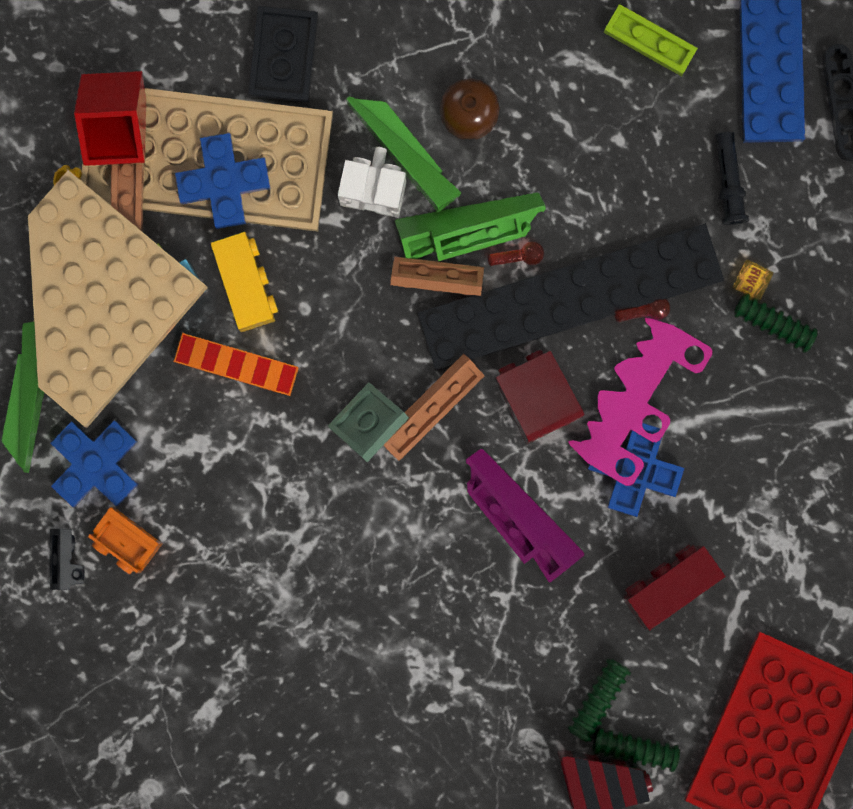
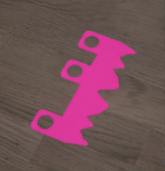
[568,318,712,486]

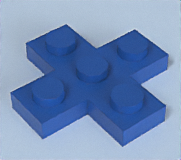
[175,133,271,229]
[50,420,138,507]
[587,423,684,517]

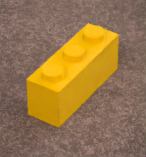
[211,232,278,332]

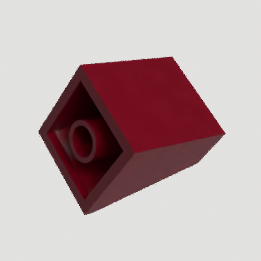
[495,349,585,444]

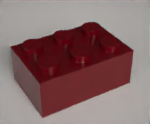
[622,544,726,631]

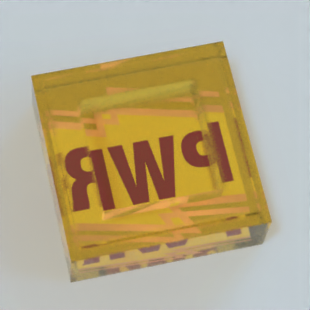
[732,259,774,300]

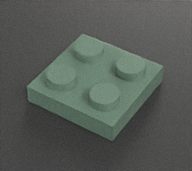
[328,382,409,462]

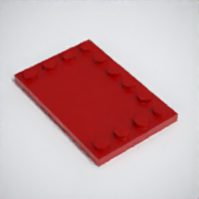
[684,631,853,809]

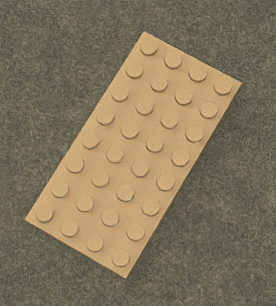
[80,88,333,232]

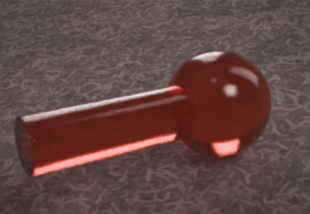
[488,241,544,266]
[614,299,670,322]

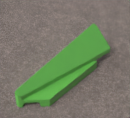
[395,193,546,261]

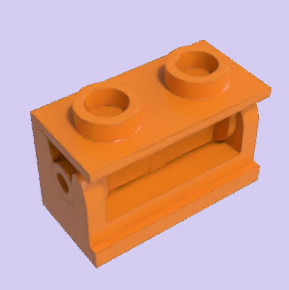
[88,507,163,574]

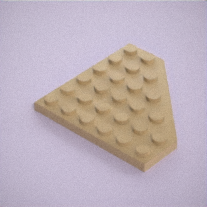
[28,170,208,428]

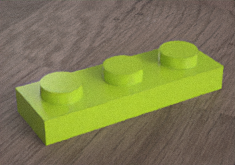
[604,4,698,77]

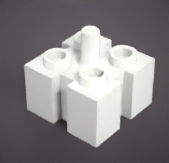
[338,147,406,218]

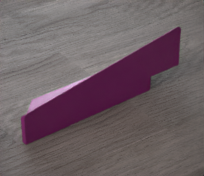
[466,449,584,583]

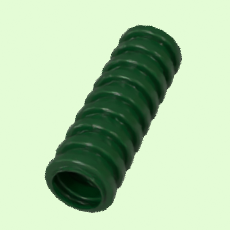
[734,293,818,353]
[567,659,631,742]
[593,728,680,772]

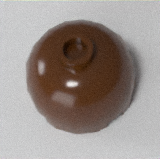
[440,78,500,139]

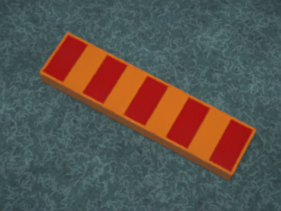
[174,333,299,396]

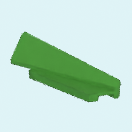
[346,96,462,213]
[2,322,44,473]

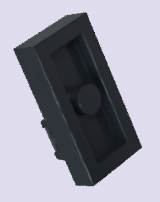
[50,529,85,590]

